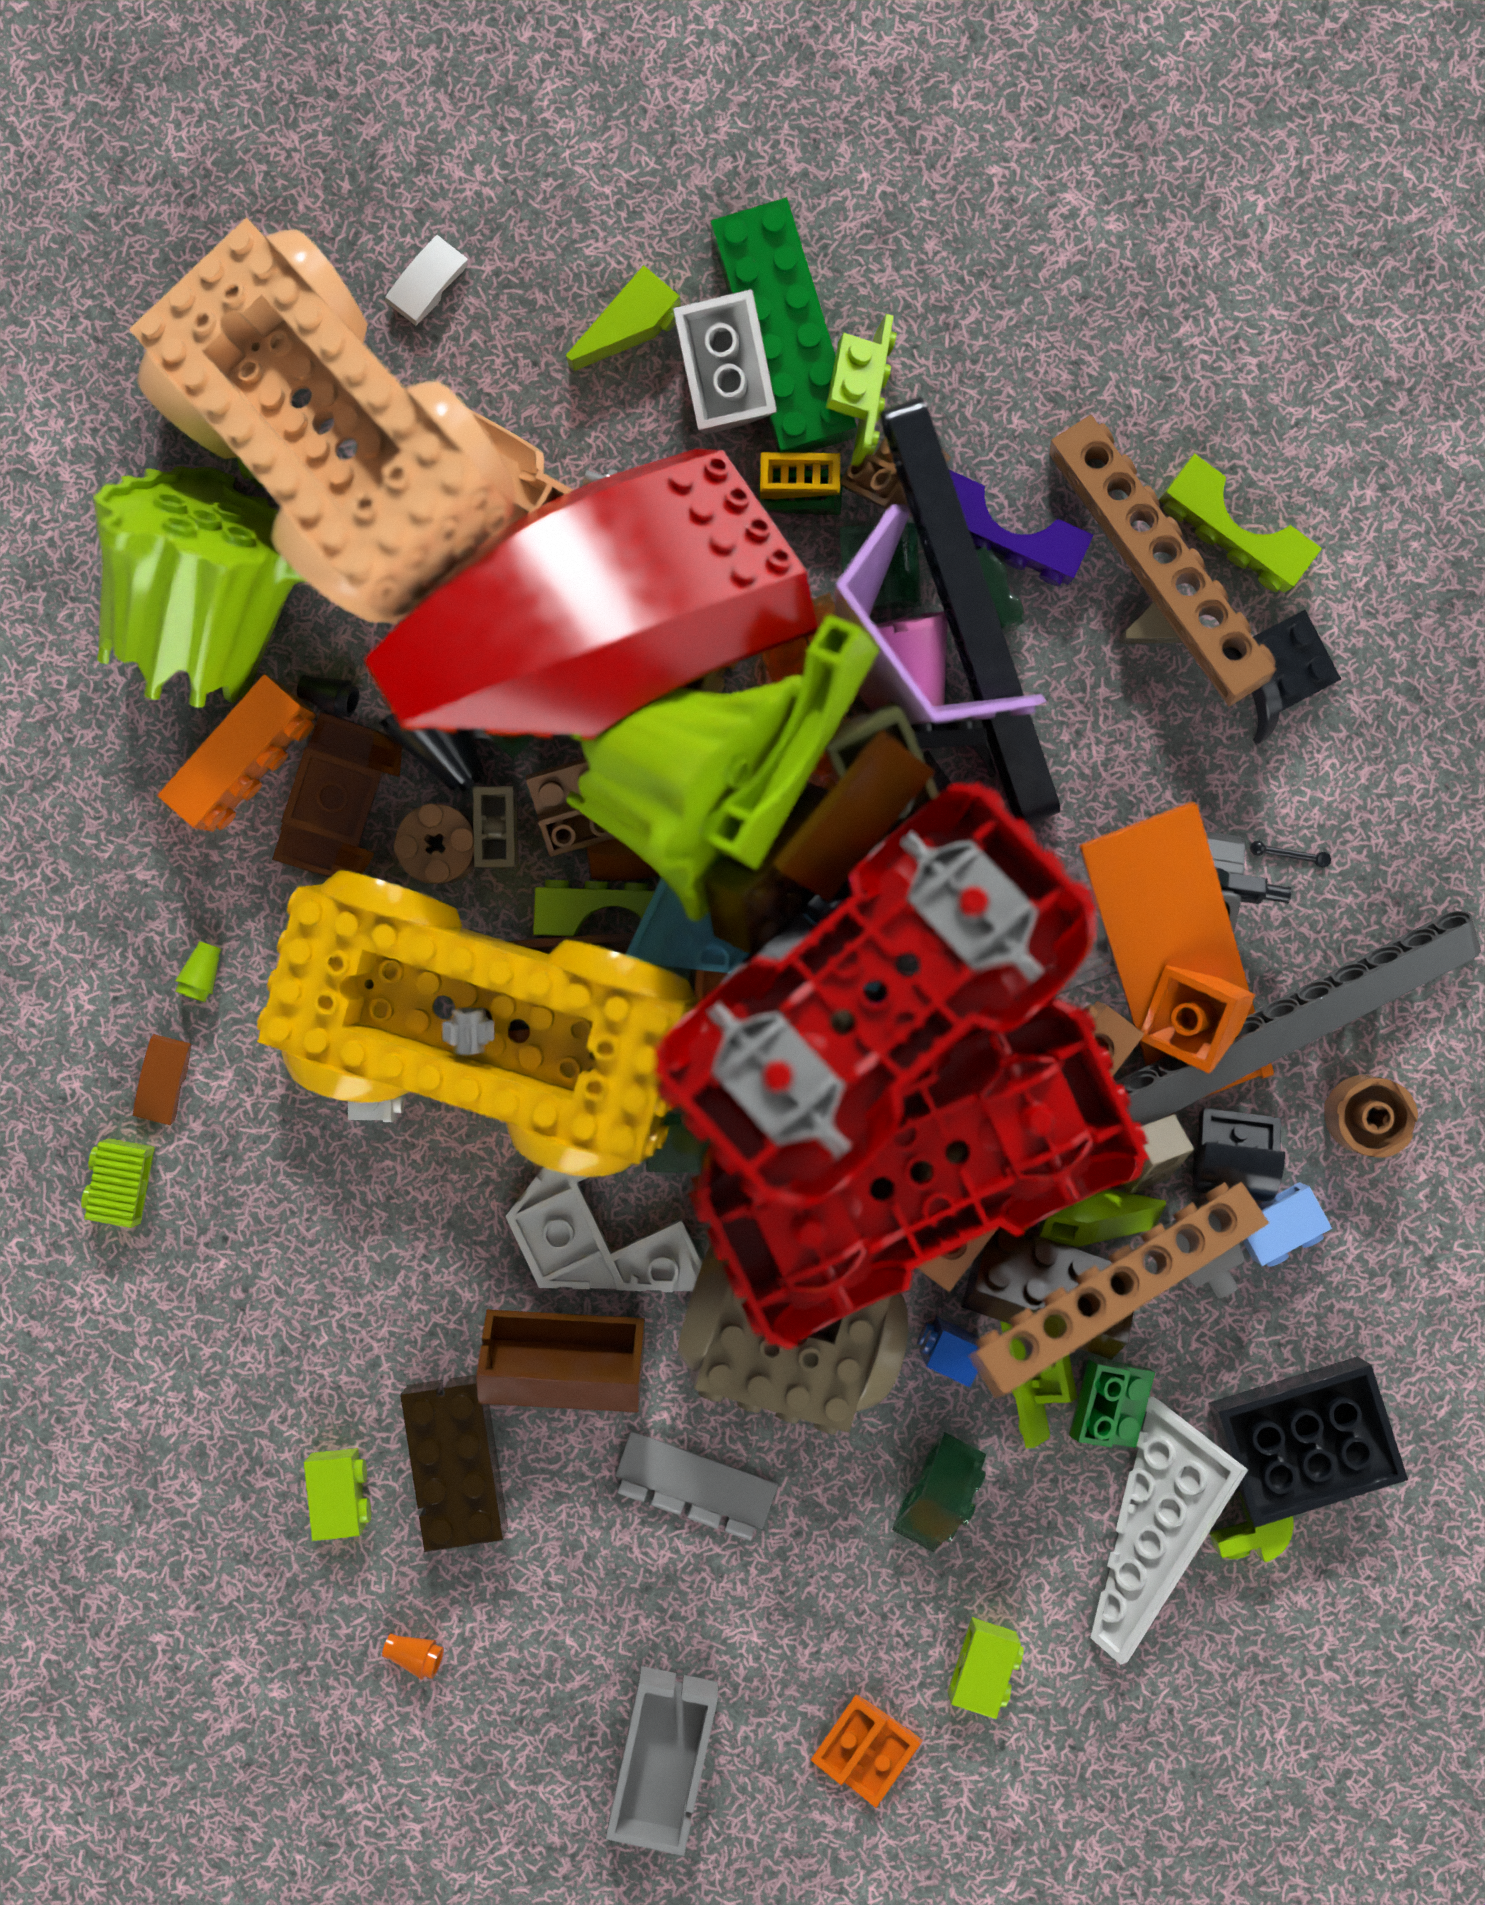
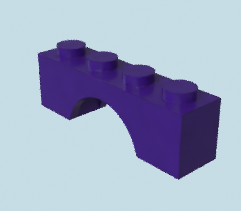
[949,470,1094,586]

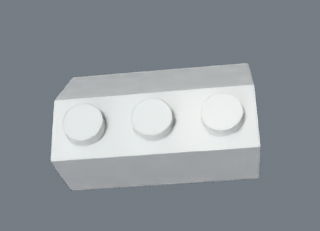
[673,289,777,434]

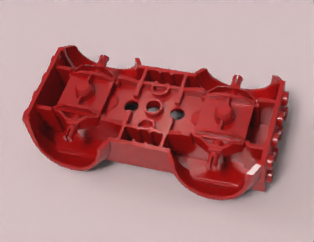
[688,997,1149,1350]

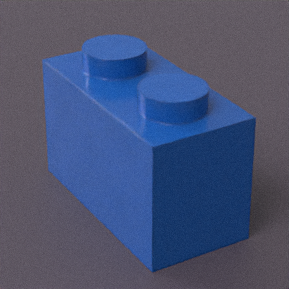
[917,1316,979,1388]

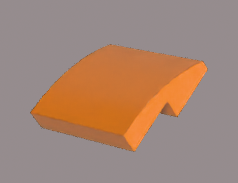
[810,1694,923,1808]

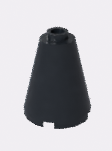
[379,713,483,792]

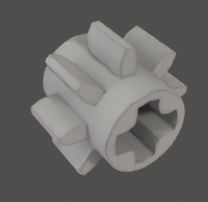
[442,1007,494,1054]

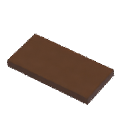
[773,730,935,902]

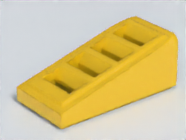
[760,452,841,499]

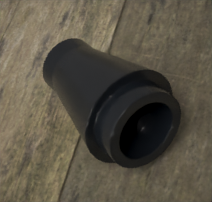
[297,675,359,718]

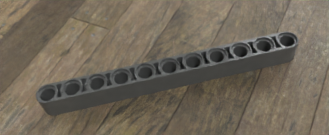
[1115,911,1481,1127]

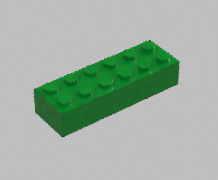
[710,197,857,453]

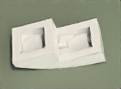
[385,235,468,326]

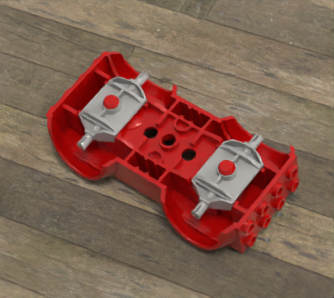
[652,782,1098,1210]

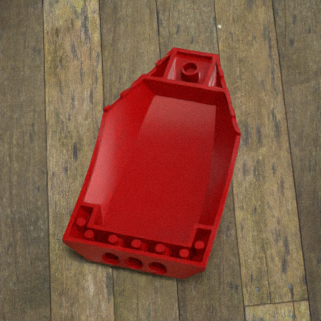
[364,449,818,740]

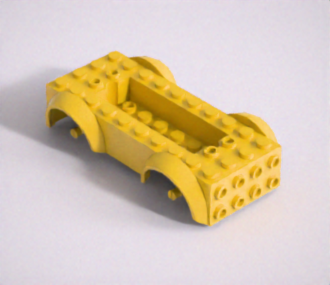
[257,870,699,1177]

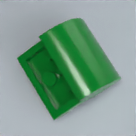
[1069,1356,1155,1448]

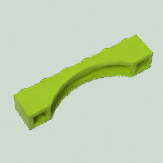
[703,615,880,870]

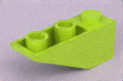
[1039,1189,1166,1247]

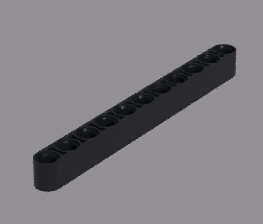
[880,396,1060,825]

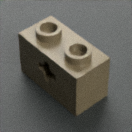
[473,786,519,869]

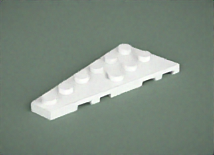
[1090,1396,1248,1665]

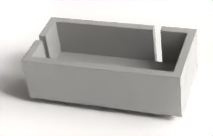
[606,1666,718,1856]

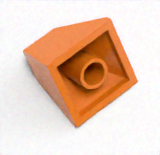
[1141,965,1255,1073]

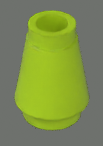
[175,941,221,1002]

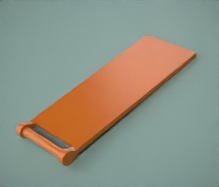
[1079,802,1274,1117]

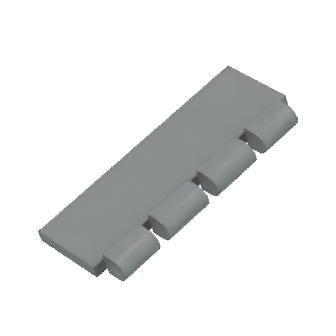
[615,1430,778,1541]

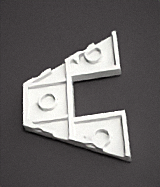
[505,1167,703,1292]

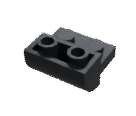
[1192,1108,1285,1202]

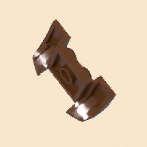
[272,711,402,878]

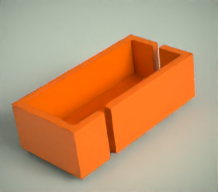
[157,674,317,832]

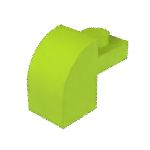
[1209,1491,1294,1563]

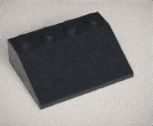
[1208,1356,1408,1528]

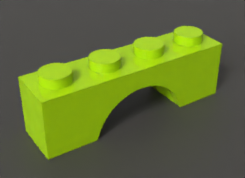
[1159,453,1322,593]
[533,880,655,936]

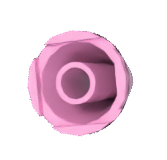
[874,611,948,724]

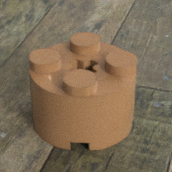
[394,804,474,885]
[1324,1075,1418,1158]

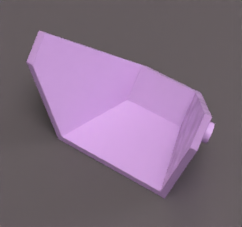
[835,504,1047,726]

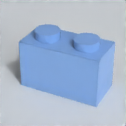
[1243,1182,1332,1267]

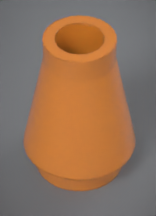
[382,1633,444,1680]

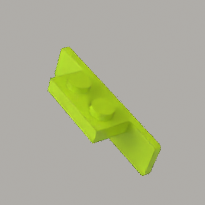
[826,313,897,467]
[1000,1321,1078,1448]

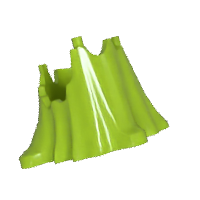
[94,466,307,707]
[567,675,803,921]

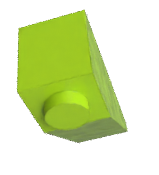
[565,265,681,371]

